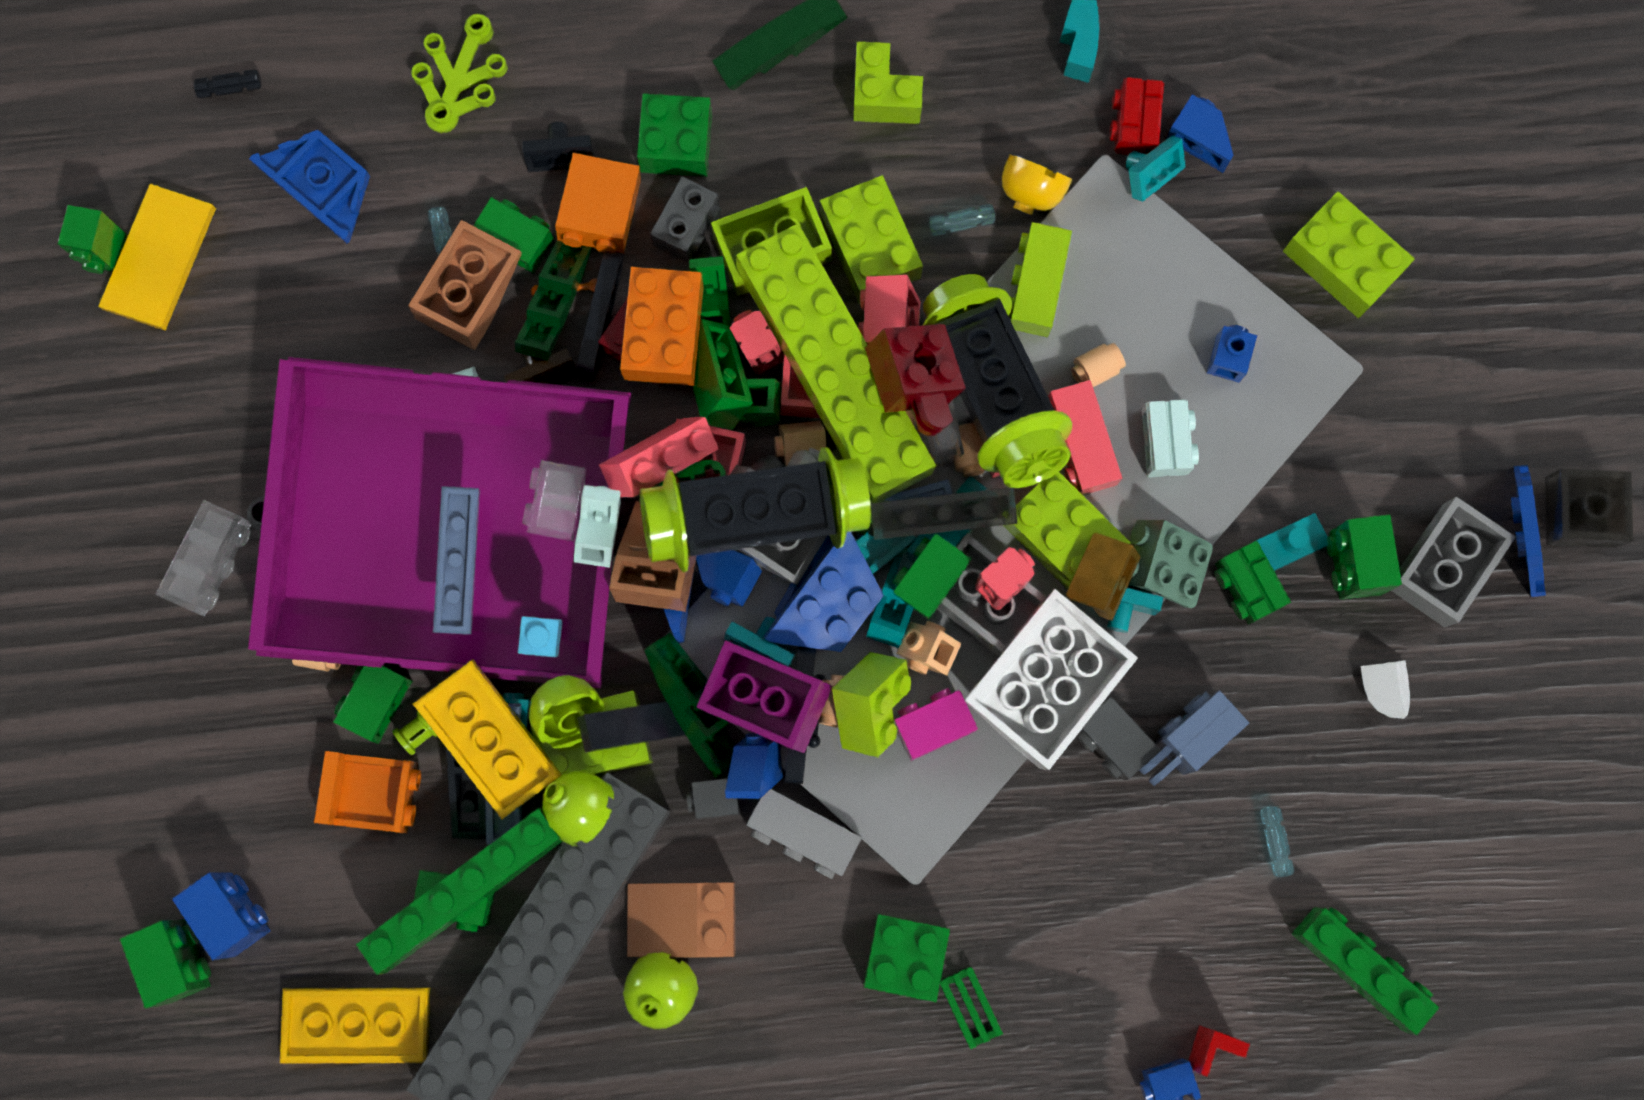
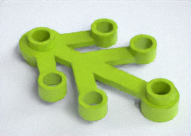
[411,14,508,133]

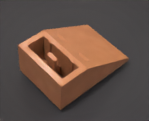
[609,501,697,612]

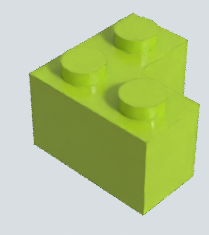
[853,42,923,124]
[832,652,911,758]

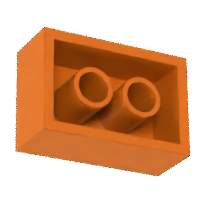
[620,267,704,386]

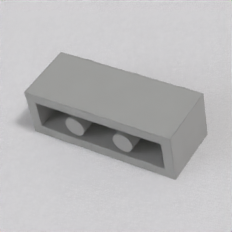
[747,789,862,879]

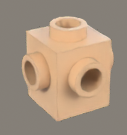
[896,621,962,676]

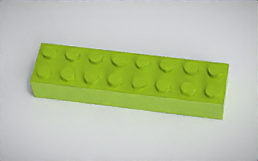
[736,223,936,507]

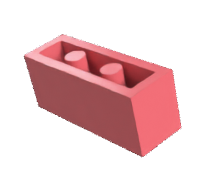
[1048,380,1122,495]
[599,417,719,497]

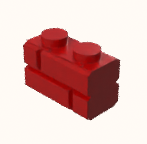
[1109,77,1164,155]

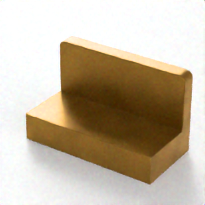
[1066,533,1141,621]

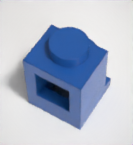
[1139,1058,1201,1100]

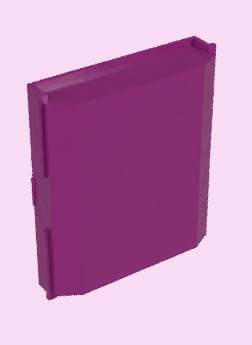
[248,357,631,689]

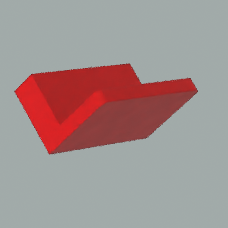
[1188,1025,1250,1077]

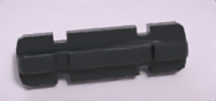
[193,69,262,99]

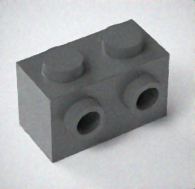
[650,177,722,263]
[1077,697,1160,781]

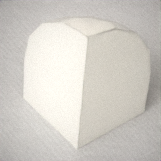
[1361,660,1410,719]

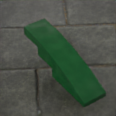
[713,0,848,91]
[515,240,593,361]
[644,633,735,778]

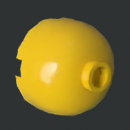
[1002,154,1072,215]

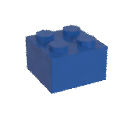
[172,872,271,960]

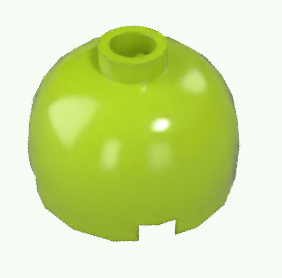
[529,675,605,749]
[542,771,614,847]
[623,952,698,1029]

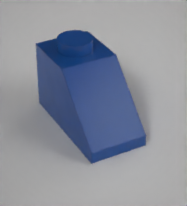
[1166,94,1234,173]
[696,550,762,607]
[725,732,783,799]

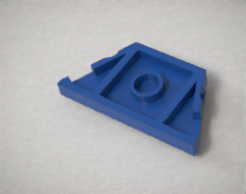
[249,130,370,244]
[1511,465,1546,597]
[763,532,884,652]

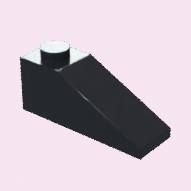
[446,748,486,839]

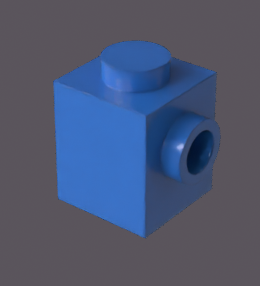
[1206,325,1258,383]

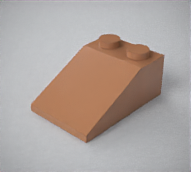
[408,220,522,351]
[627,882,736,957]

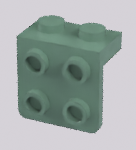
[1127,519,1213,609]

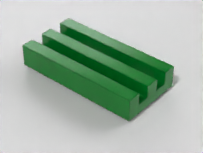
[940,966,1003,1050]

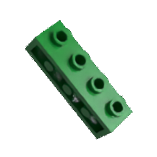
[1292,907,1440,1036]

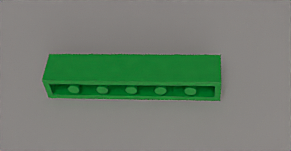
[356,808,563,975]

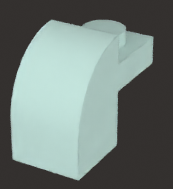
[574,485,621,568]

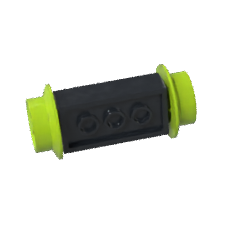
[923,274,1073,488]
[640,447,871,573]

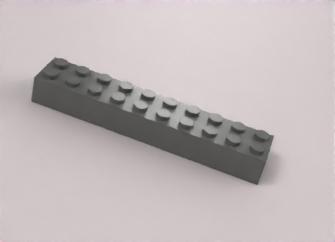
[407,773,671,1100]

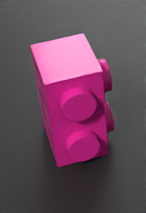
[894,688,978,761]

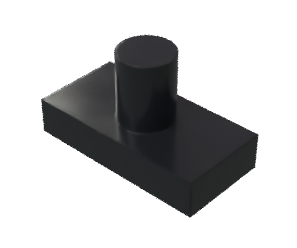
[522,122,594,173]

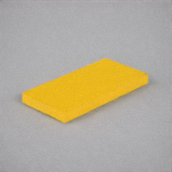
[98,184,216,331]
[413,659,561,819]
[280,987,430,1063]

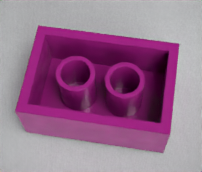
[696,641,833,753]

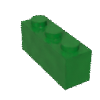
[693,319,753,430]

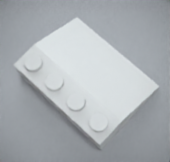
[964,589,1138,770]

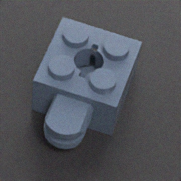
[1139,690,1249,786]

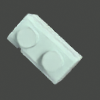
[1141,400,1199,477]

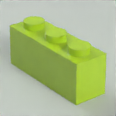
[1009,222,1072,337]

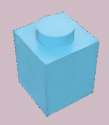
[518,616,562,657]

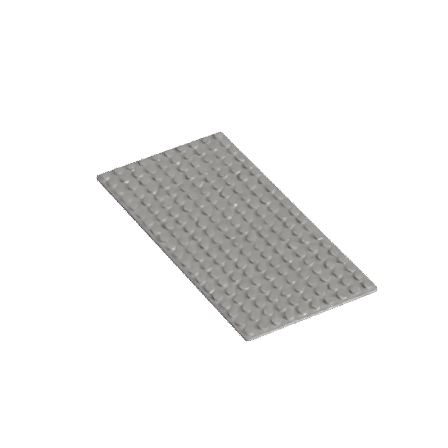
[665,155,1363,885]

